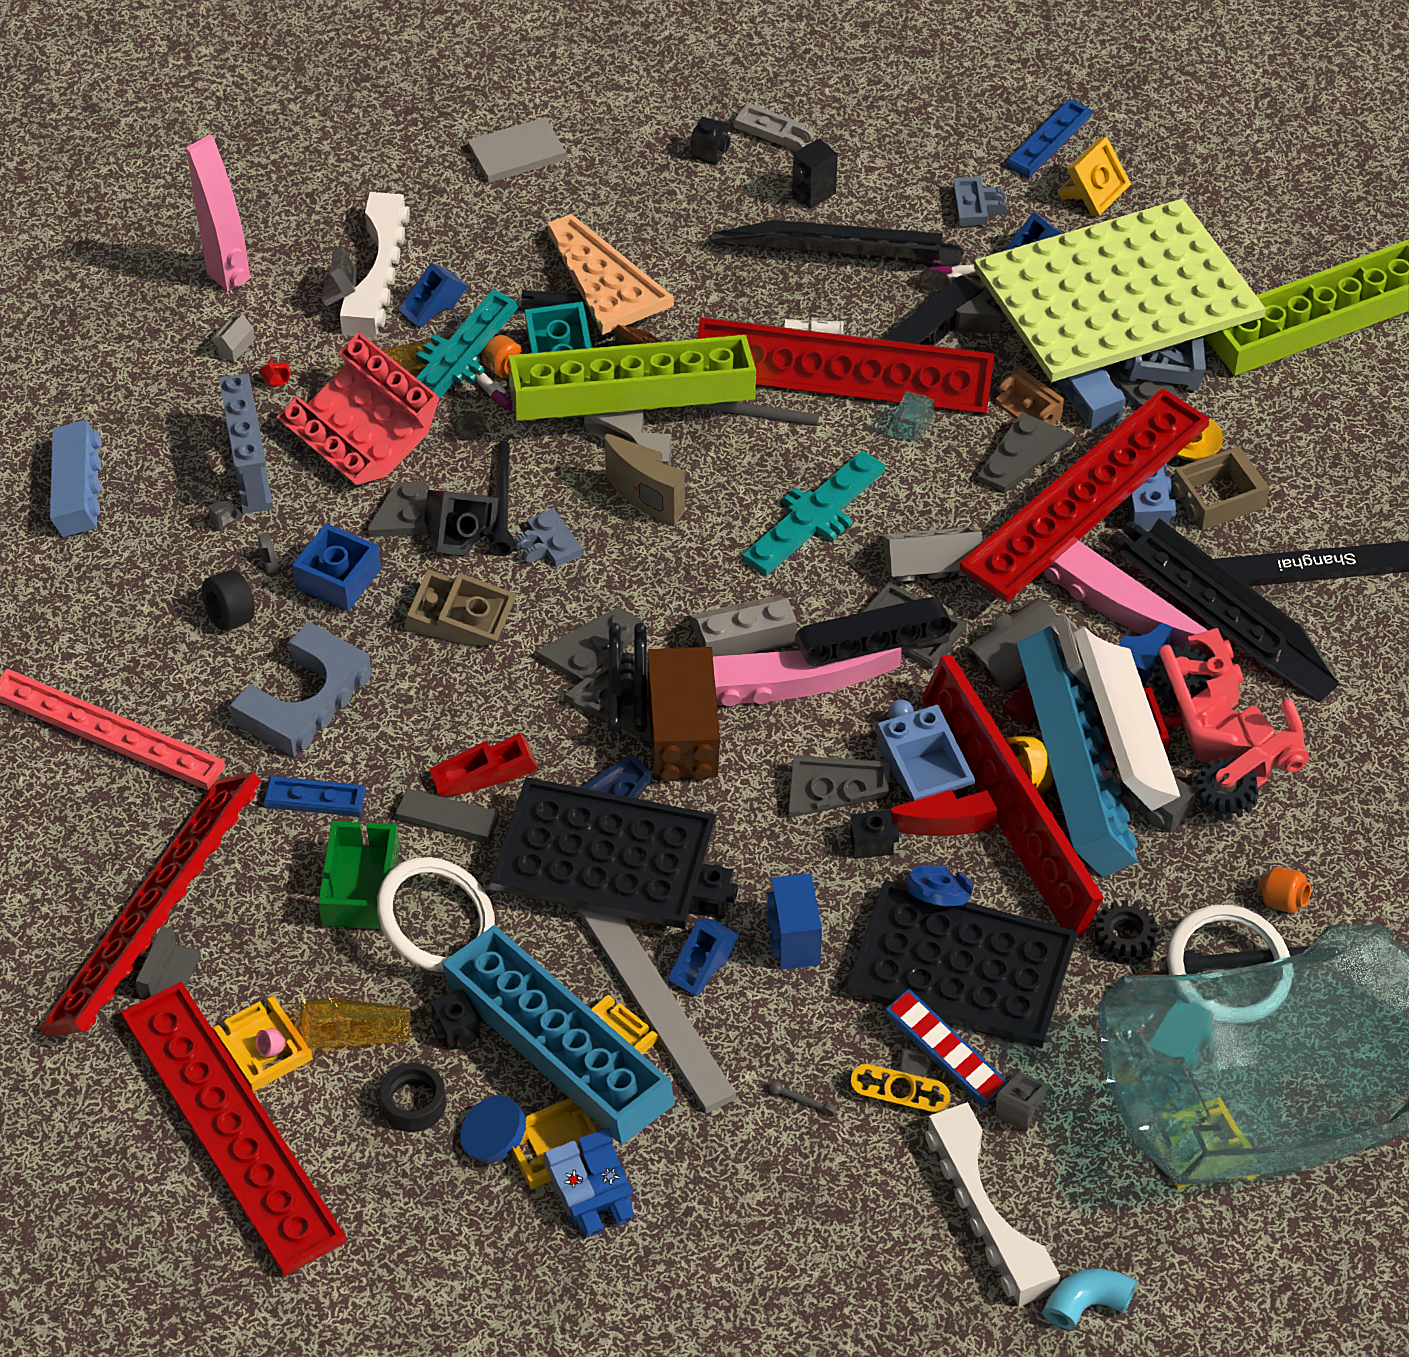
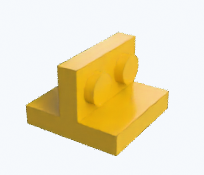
[1057,136,1131,216]

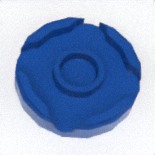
[906,865,973,906]
[460,1095,526,1164]

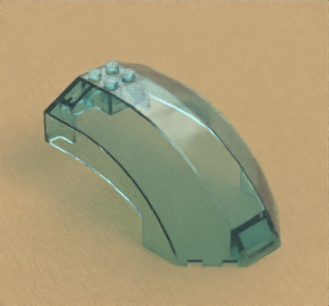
[1097,925,1409,1185]

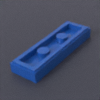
[263,776,366,817]

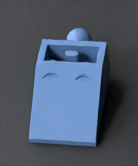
[877,700,975,801]

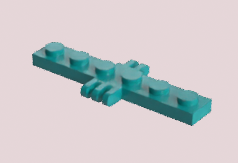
[415,289,518,399]
[743,450,885,577]

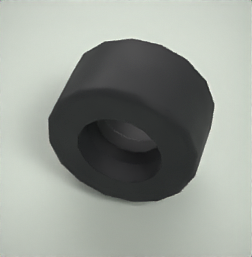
[202,570,255,631]

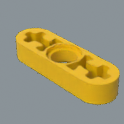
[851,1064,951,1112]

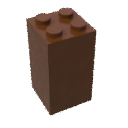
[647,647,720,781]

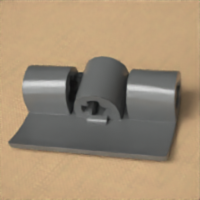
[964,598,1058,693]

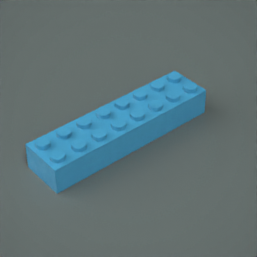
[1017,626,1138,877]
[442,924,675,1145]

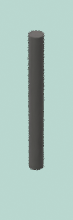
[700,401,819,426]

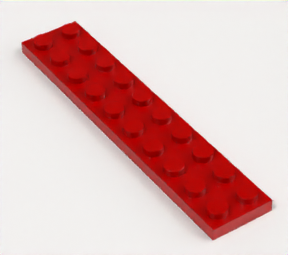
[697,317,995,413]
[960,388,1210,603]
[921,655,1104,938]
[38,772,261,1037]
[121,981,347,1277]

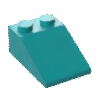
[525,302,592,353]

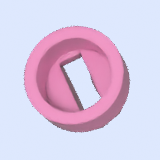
[255,1029,286,1057]

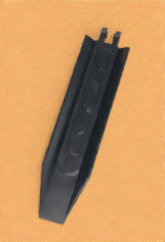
[710,220,964,267]
[1110,518,1340,702]

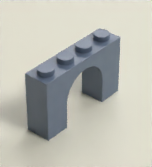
[230,622,372,757]

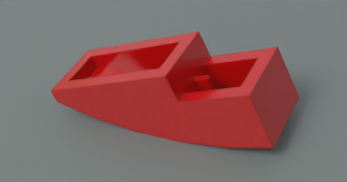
[429,732,539,797]
[891,789,997,836]

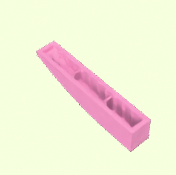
[186,134,250,292]
[1043,540,1208,650]
[713,647,901,706]

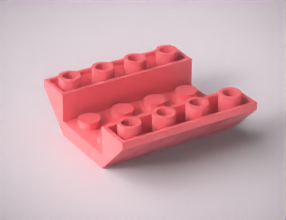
[276,332,439,485]

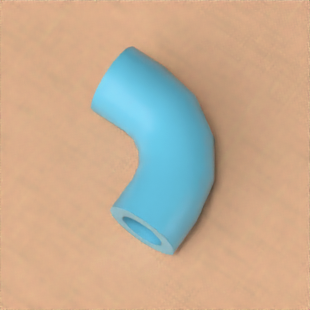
[1042,1268,1138,1330]

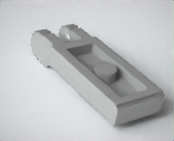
[733,103,814,152]

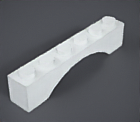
[340,192,409,337]
[925,1102,1060,1307]

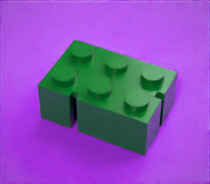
[318,821,400,929]

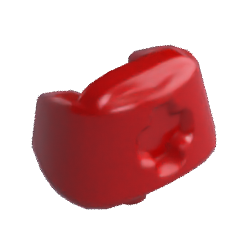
[258,360,291,387]

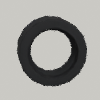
[379,1062,447,1132]

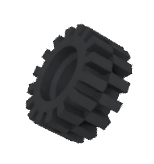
[1094,900,1157,964]

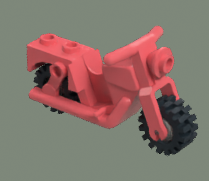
[1153,628,1310,820]

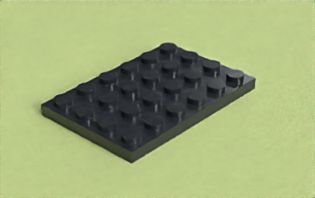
[490,777,717,929]
[846,880,1078,1048]

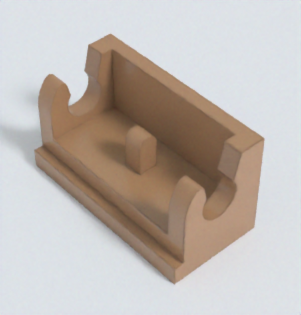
[996,367,1064,425]

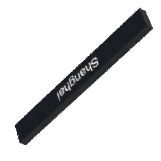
[1214,541,1409,587]

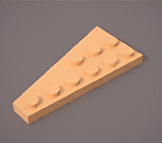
[548,214,674,335]

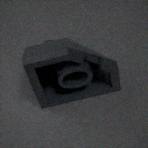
[424,490,499,556]

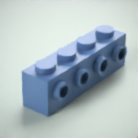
[50,419,102,537]
[1117,420,1176,530]

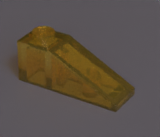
[299,998,411,1048]

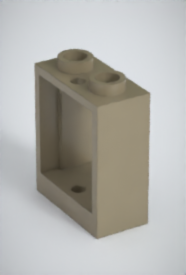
[1171,446,1270,530]

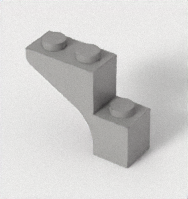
[584,409,672,466]

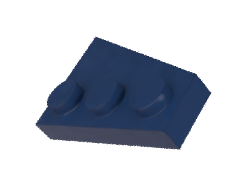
[580,753,652,799]

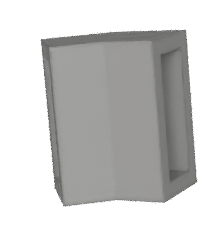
[211,314,255,362]

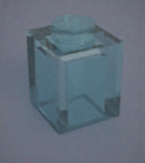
[892,391,934,443]

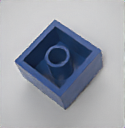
[292,523,381,611]
[765,873,822,970]

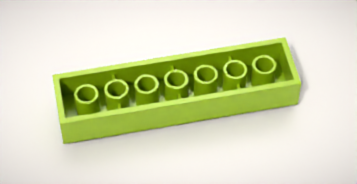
[1204,239,1409,376]
[508,335,756,421]

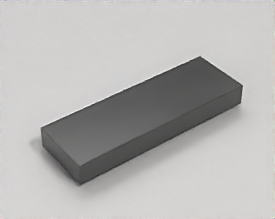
[396,788,500,844]

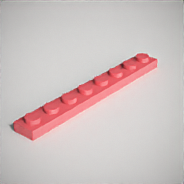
[0,669,225,791]

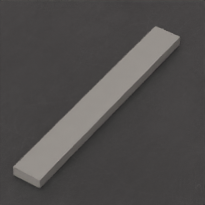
[577,908,736,1114]

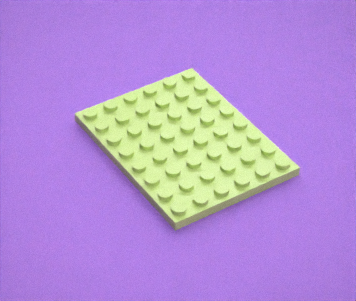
[974,198,1266,382]

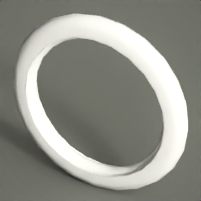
[377,857,495,973]
[1166,905,1292,1024]

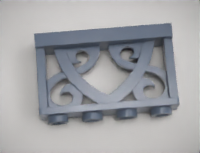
[1124,336,1206,391]
[219,373,273,514]

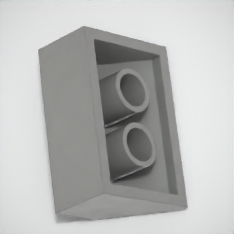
[881,526,983,581]
[689,595,797,656]

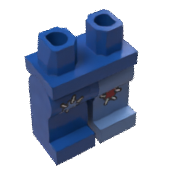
[543,1128,634,1238]

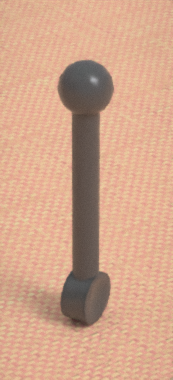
[769,1081,837,1117]

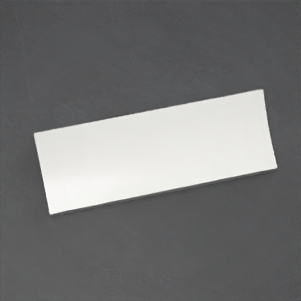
[1074,627,1181,811]

